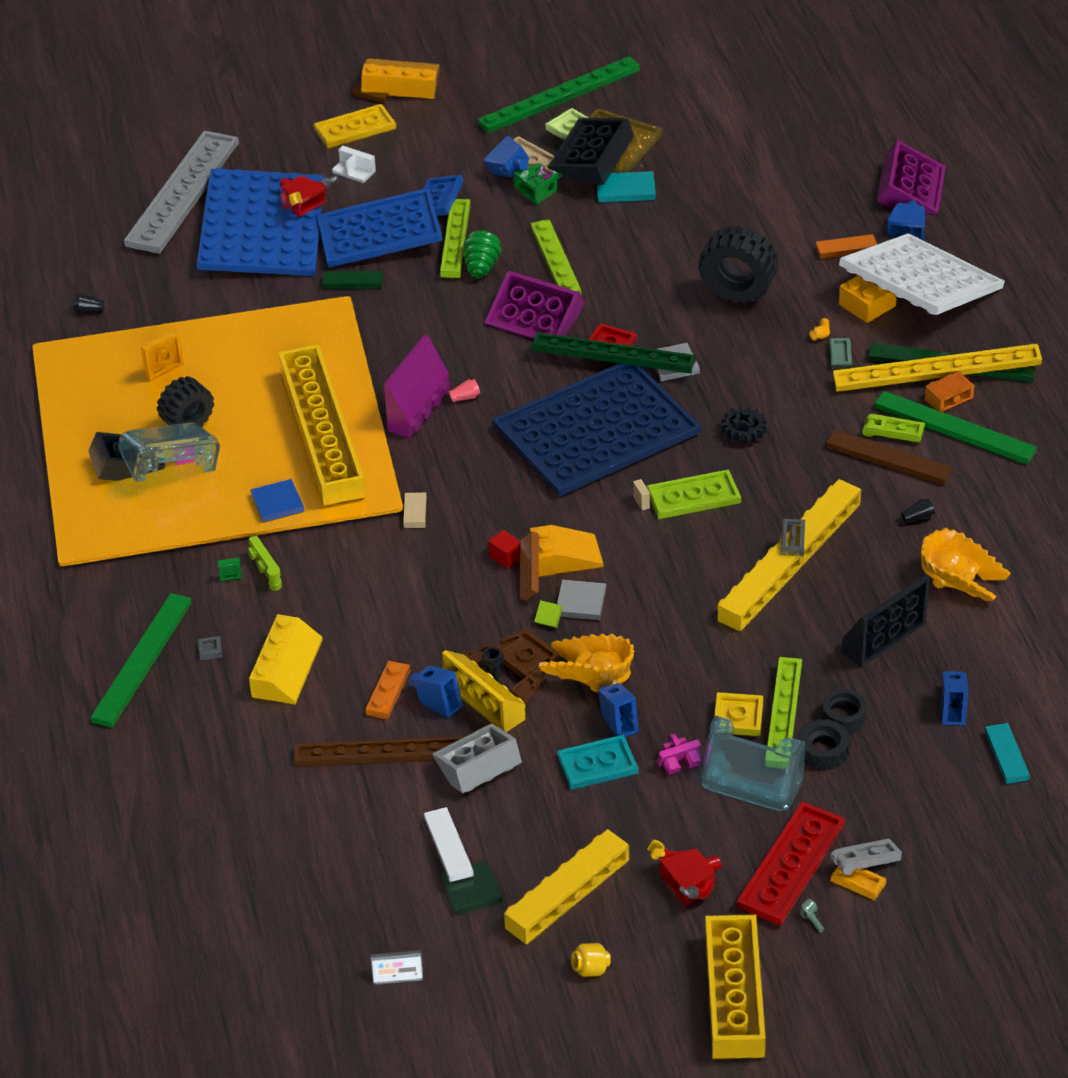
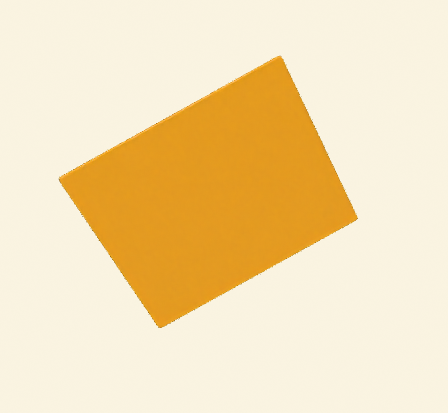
[32,296,403,566]

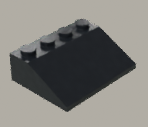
[548,118,634,185]
[842,574,930,668]

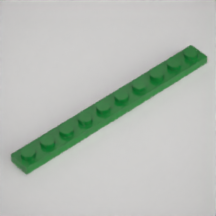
[478,57,640,134]

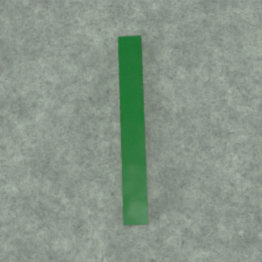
[874,391,1037,465]
[91,593,192,728]

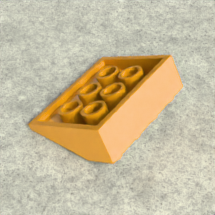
[362,58,439,99]

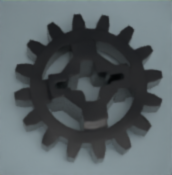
[721,407,767,444]

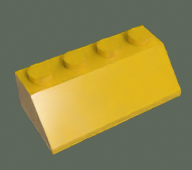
[249,614,323,705]
[442,650,525,732]

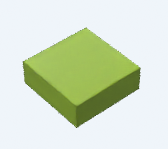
[534,600,563,628]

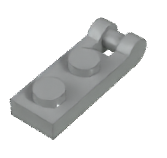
[830,839,902,875]

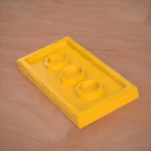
[314,104,396,149]

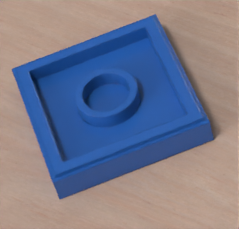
[250,479,304,522]

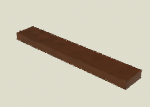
[826,430,953,486]

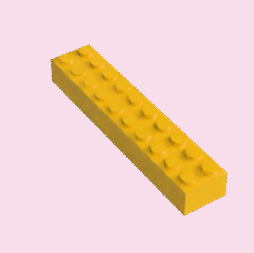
[278,344,366,505]

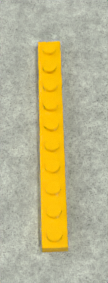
[833,344,1042,392]

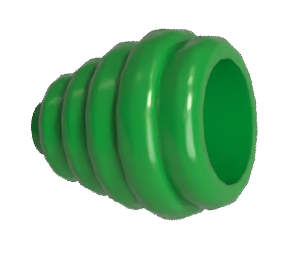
[463,230,502,278]

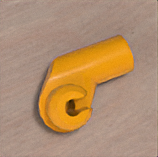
[809,318,830,341]

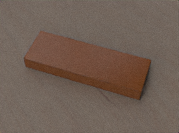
[520,531,539,601]

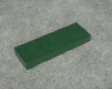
[323,271,383,289]

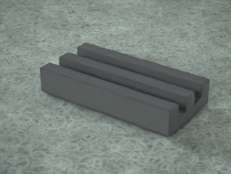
[781,519,805,556]

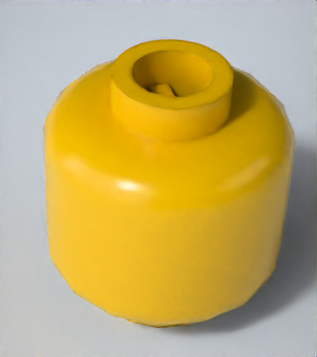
[571,943,610,977]

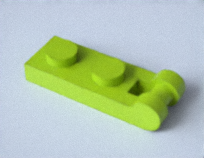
[862,414,925,443]
[247,535,282,591]

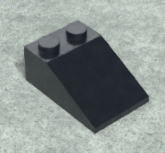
[88,432,165,481]

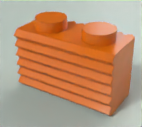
[925,371,975,412]

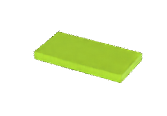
[646,470,741,519]

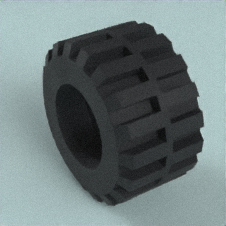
[157,376,214,434]

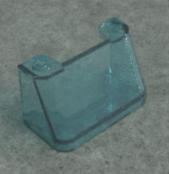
[118,422,220,482]
[701,716,805,811]

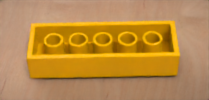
[705,915,765,1059]

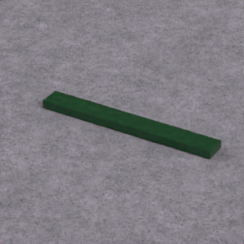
[532,332,696,374]
[868,343,1036,383]

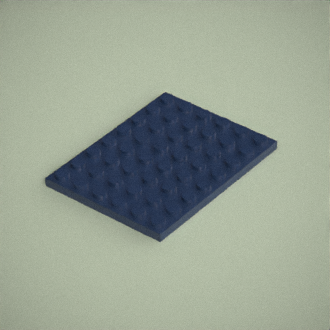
[492,363,701,497]

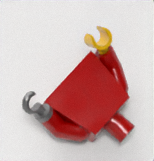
[279,176,338,217]
[647,840,722,907]

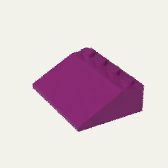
[877,140,946,215]
[484,270,585,340]
[384,335,451,438]

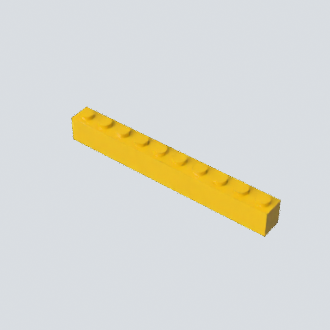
[717,479,861,632]

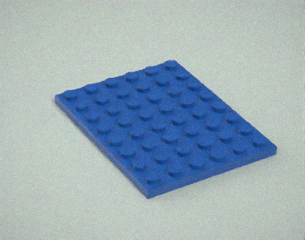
[197,168,324,276]

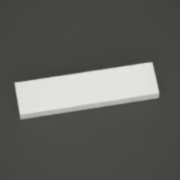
[424,807,473,882]

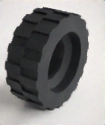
[798,719,850,770]

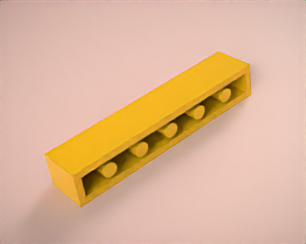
[504,829,629,945]

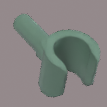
[800,899,825,933]

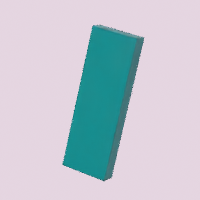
[985,723,1030,784]

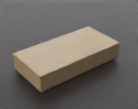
[404,492,427,528]

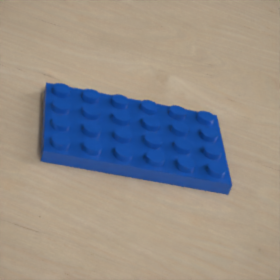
[317,188,443,268]

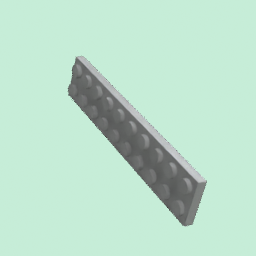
[124,131,239,254]

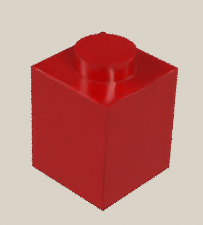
[488,530,520,569]

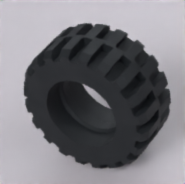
[698,225,779,303]

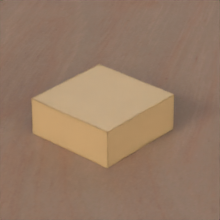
[633,479,650,511]

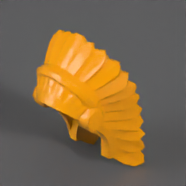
[921,528,1010,601]
[539,633,634,692]

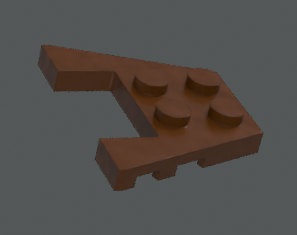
[463,630,559,705]

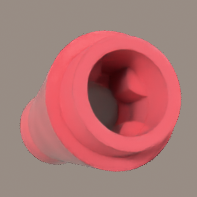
[448,379,481,402]

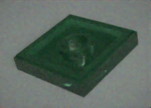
[440,860,503,915]

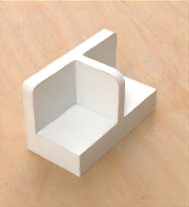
[332,146,376,183]

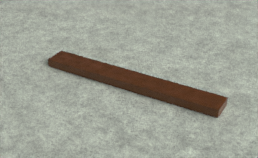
[294,736,466,767]

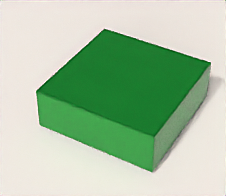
[218,558,242,581]

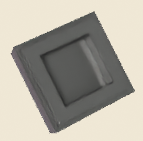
[198,636,223,660]

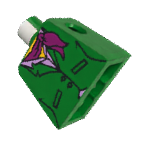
[513,164,561,205]

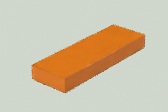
[816,234,877,259]

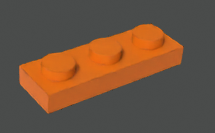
[365,661,410,720]

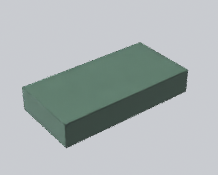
[830,338,852,370]

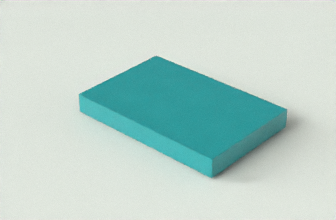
[597,171,656,203]
[556,735,638,790]

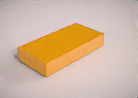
[831,865,886,901]

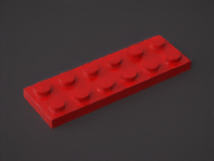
[737,801,846,926]

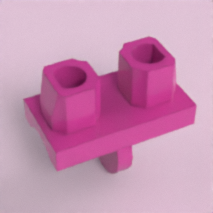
[656,733,701,775]

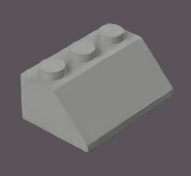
[433,723,522,793]

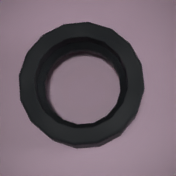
[822,689,867,733]

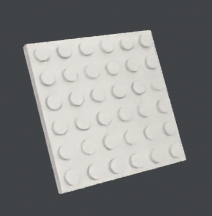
[839,233,1005,315]

